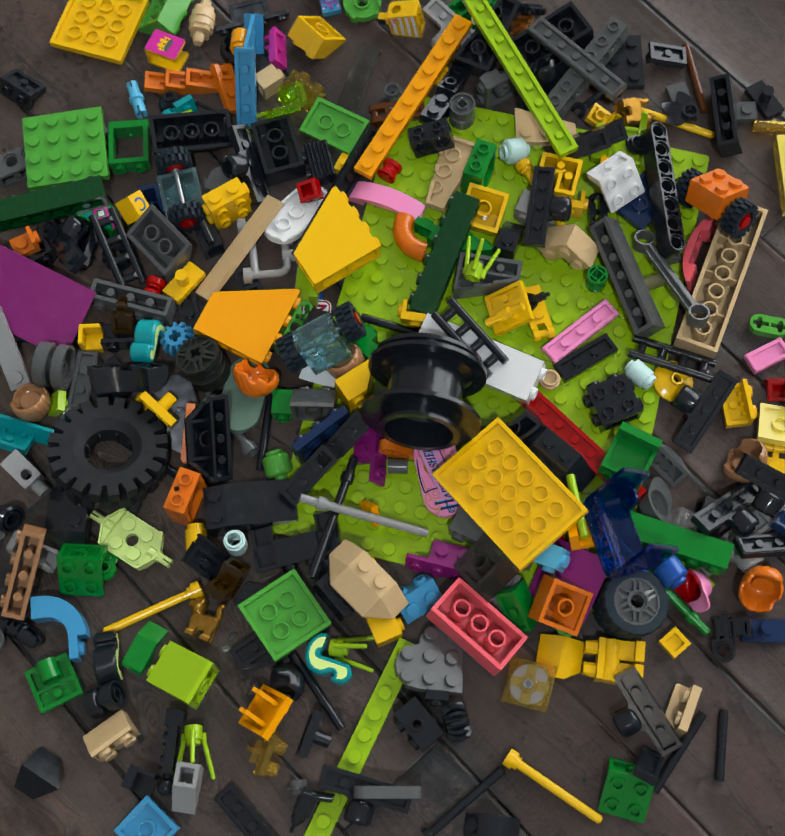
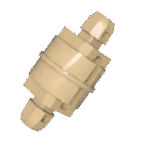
[189,0,216,46]

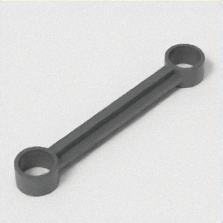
[633,229,710,328]

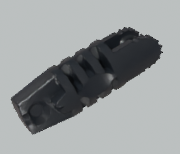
[0,607,45,648]

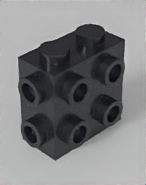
[582,373,644,433]

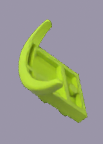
[591,111,648,168]

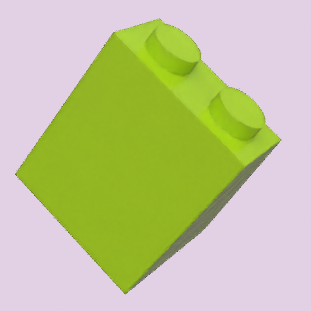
[146,641,220,710]

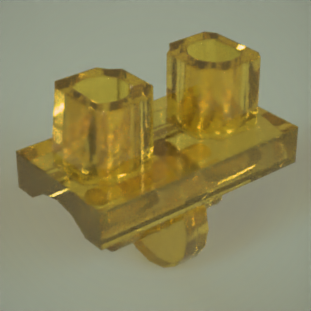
[246,734,287,777]

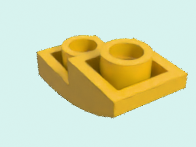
[584,103,629,128]

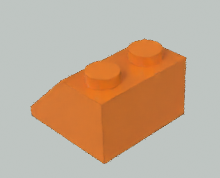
[528,574,593,636]

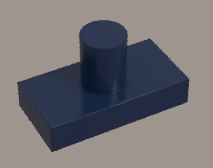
[740,619,785,644]

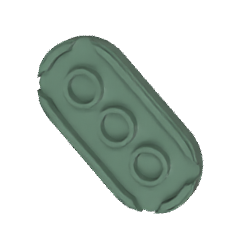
[222,358,270,434]

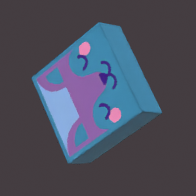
[319,0,342,17]

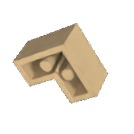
[536,224,599,270]

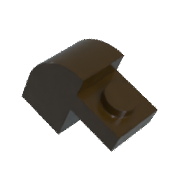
[204,556,251,603]

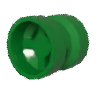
[585,265,608,293]

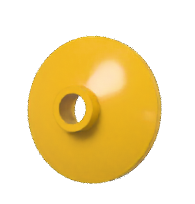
[653,361,693,402]

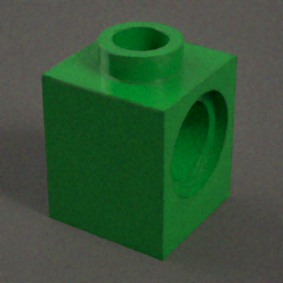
[271,389,294,423]

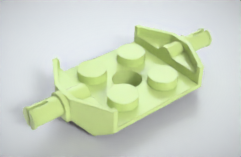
[90,508,173,571]

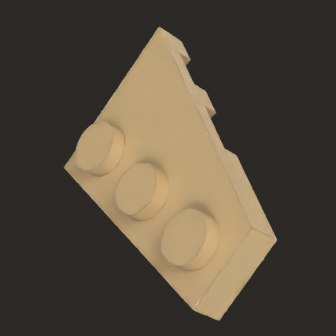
[514,108,576,146]

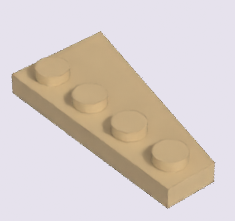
[426,136,475,213]

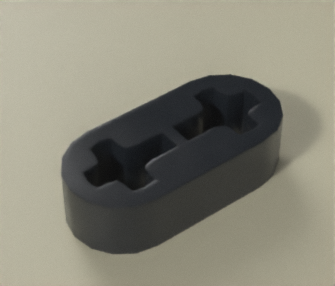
[587,192,608,227]

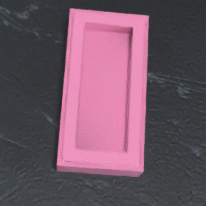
[743,337,785,375]

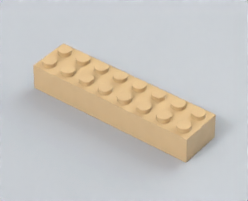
[673,206,768,359]

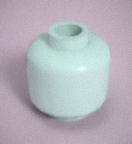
[499,137,530,165]

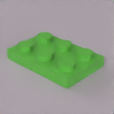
[299,97,370,155]

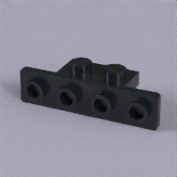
[214,0,290,36]

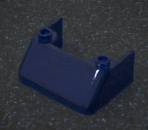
[583,467,679,578]

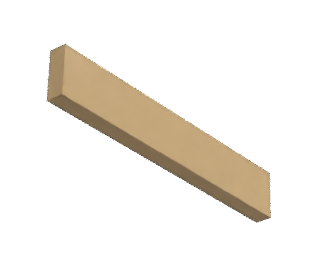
[195,195,284,301]

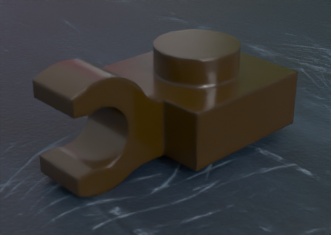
[111,296,134,335]

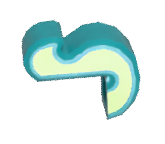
[129,319,166,363]
[305,633,352,686]

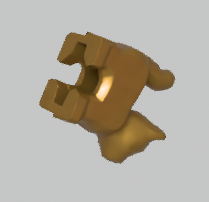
[614,97,655,128]
[184,597,226,644]

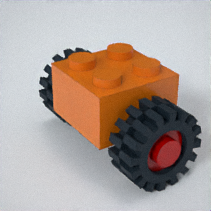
[676,168,759,239]

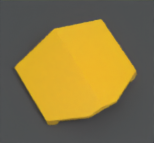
[535,634,585,679]

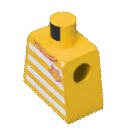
[378,0,425,38]

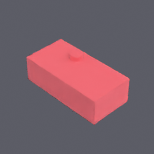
[426,577,528,677]

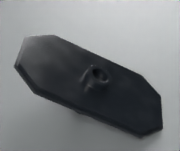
[150,374,199,454]

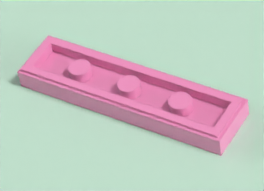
[541,299,619,364]

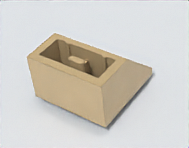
[83,709,141,762]

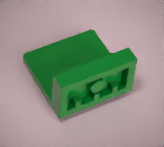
[56,543,108,597]
[598,757,655,823]

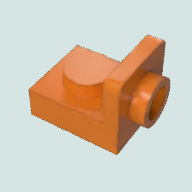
[9,225,41,257]

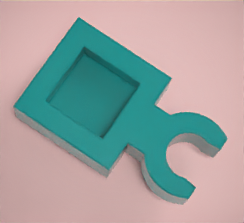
[162,94,198,114]

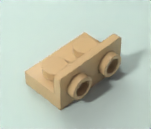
[665,683,702,735]

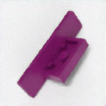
[353,428,388,487]
[405,540,494,589]

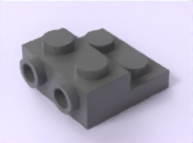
[475,69,519,110]

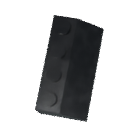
[148,109,233,155]

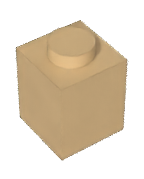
[256,64,285,100]

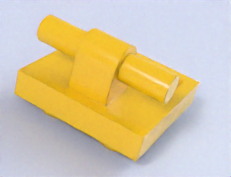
[484,280,535,336]

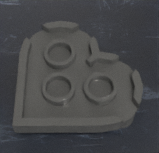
[394,626,463,696]

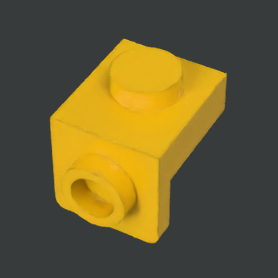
[570,191,589,218]
[397,299,427,329]

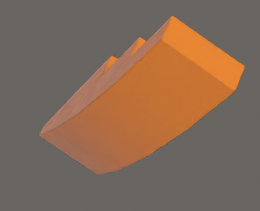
[144,68,224,95]

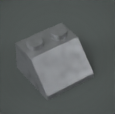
[290,387,338,421]

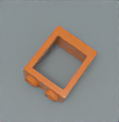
[163,467,207,526]

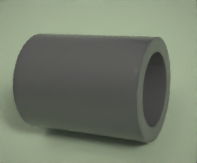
[388,459,408,474]

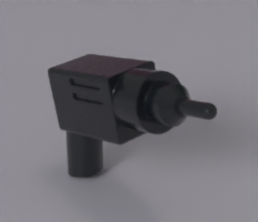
[290,786,335,833]

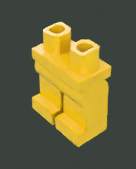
[581,637,646,685]

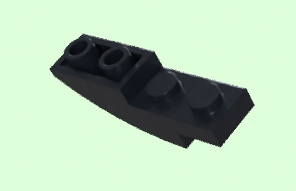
[419,64,471,123]
[543,118,628,159]

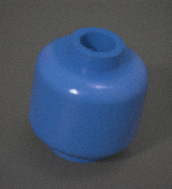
[653,555,687,590]

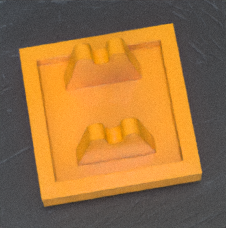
[238,684,293,741]

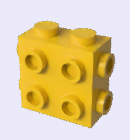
[201,177,252,231]

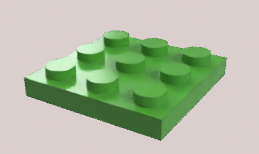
[237,569,332,663]

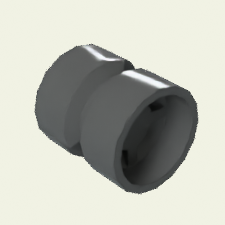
[449,92,476,130]

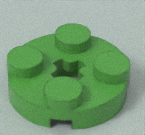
[343,0,381,23]

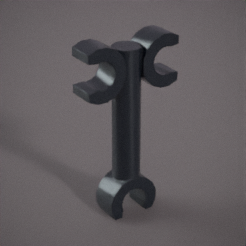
[571,88,622,119]

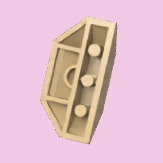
[329,539,409,620]

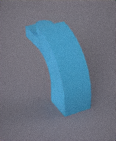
[30,596,91,663]

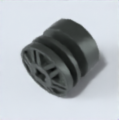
[176,335,231,392]

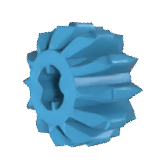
[159,321,196,357]

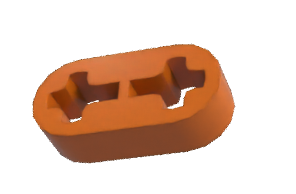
[379,439,414,460]

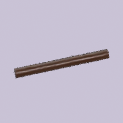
[682,43,708,114]

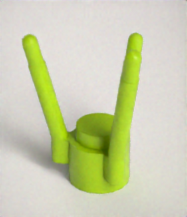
[462,236,501,283]
[329,635,375,673]
[176,724,216,780]

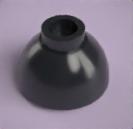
[158,91,183,113]
[0,504,25,533]

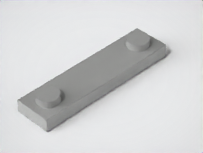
[0,306,33,392]

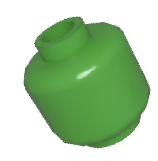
[262,448,293,480]

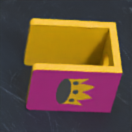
[144,29,189,71]

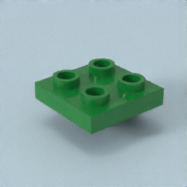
[24,652,85,714]

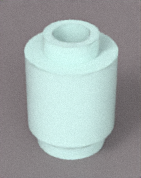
[624,359,657,390]
[223,530,248,556]

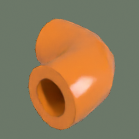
[392,212,428,263]

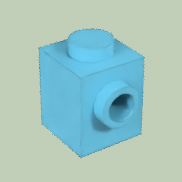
[533,544,570,574]

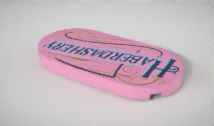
[414,445,460,518]

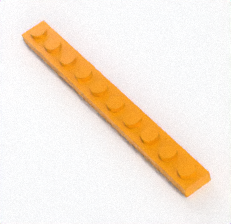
[354,14,472,180]

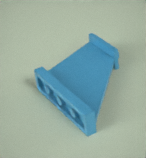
[234,14,264,129]

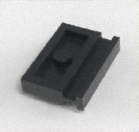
[181,533,231,582]

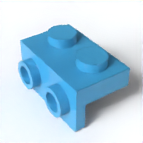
[400,574,443,624]

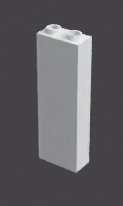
[418,313,547,405]

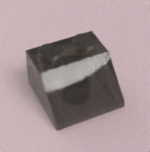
[453,534,520,603]

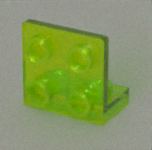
[256,80,308,120]

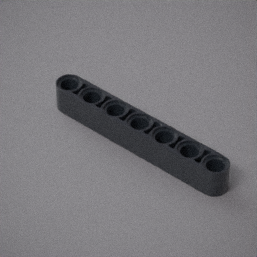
[640,122,685,259]

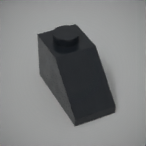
[494,221,526,260]

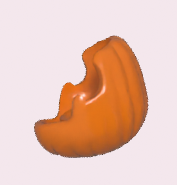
[233,359,280,398]
[738,566,784,613]

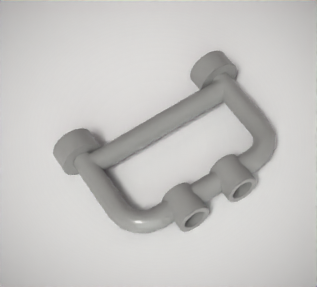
[237,218,295,285]

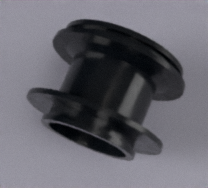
[361,333,487,451]

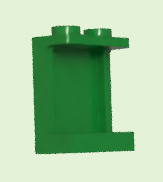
[597,422,663,492]

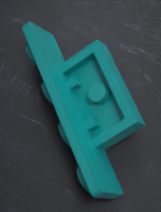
[0,414,54,456]

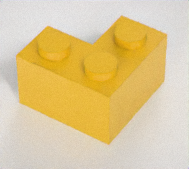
[539,152,583,200]

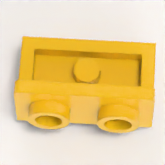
[721,379,757,429]

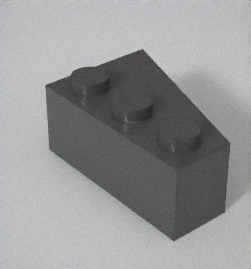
[453,252,523,299]

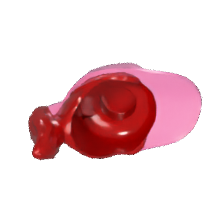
[674,568,712,613]

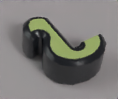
[93,630,124,686]

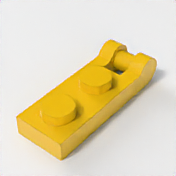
[525,284,555,342]

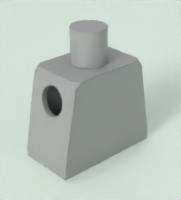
[0,449,50,498]

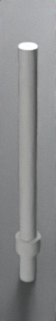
[299,493,428,538]

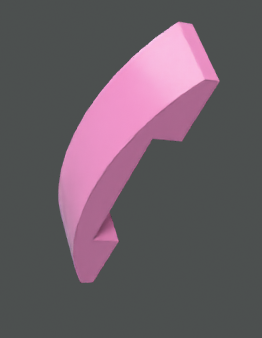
[348,181,426,220]

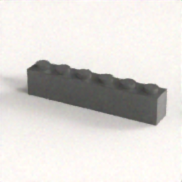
[589,216,665,338]

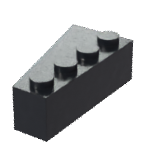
[452,0,521,77]

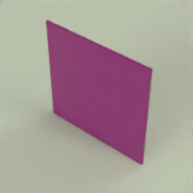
[529,539,612,625]

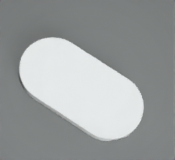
[264,187,327,244]

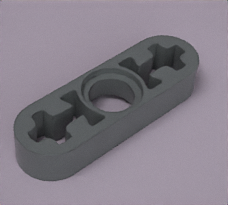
[353,786,421,799]

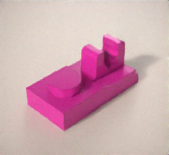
[264,26,287,71]

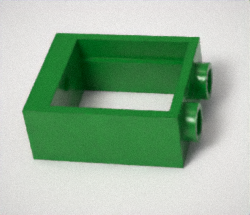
[108,119,152,175]
[462,138,497,194]

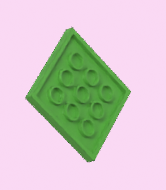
[22,106,110,191]

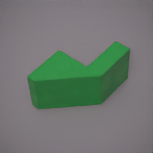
[121,621,168,676]

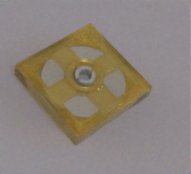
[501,657,557,713]

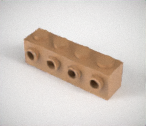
[0,524,47,621]

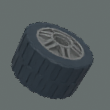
[592,567,669,641]

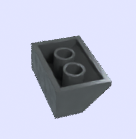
[126,204,193,278]

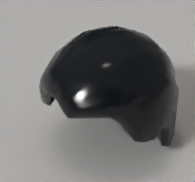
[270,667,305,703]

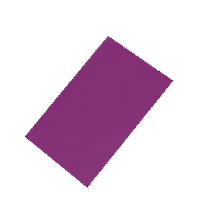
[0,245,96,346]

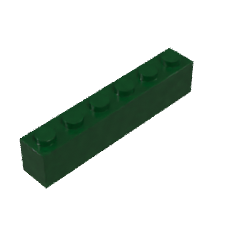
[0,175,109,232]
[408,191,481,314]

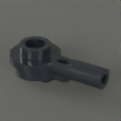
[625,135,643,155]

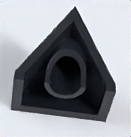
[14,747,61,800]

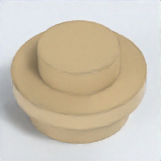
[539,369,561,390]

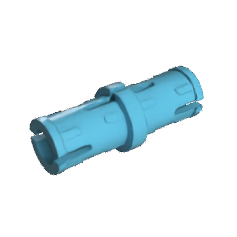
[126,80,148,119]

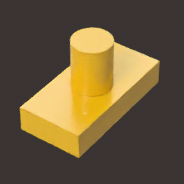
[162,261,206,305]
[139,391,177,430]

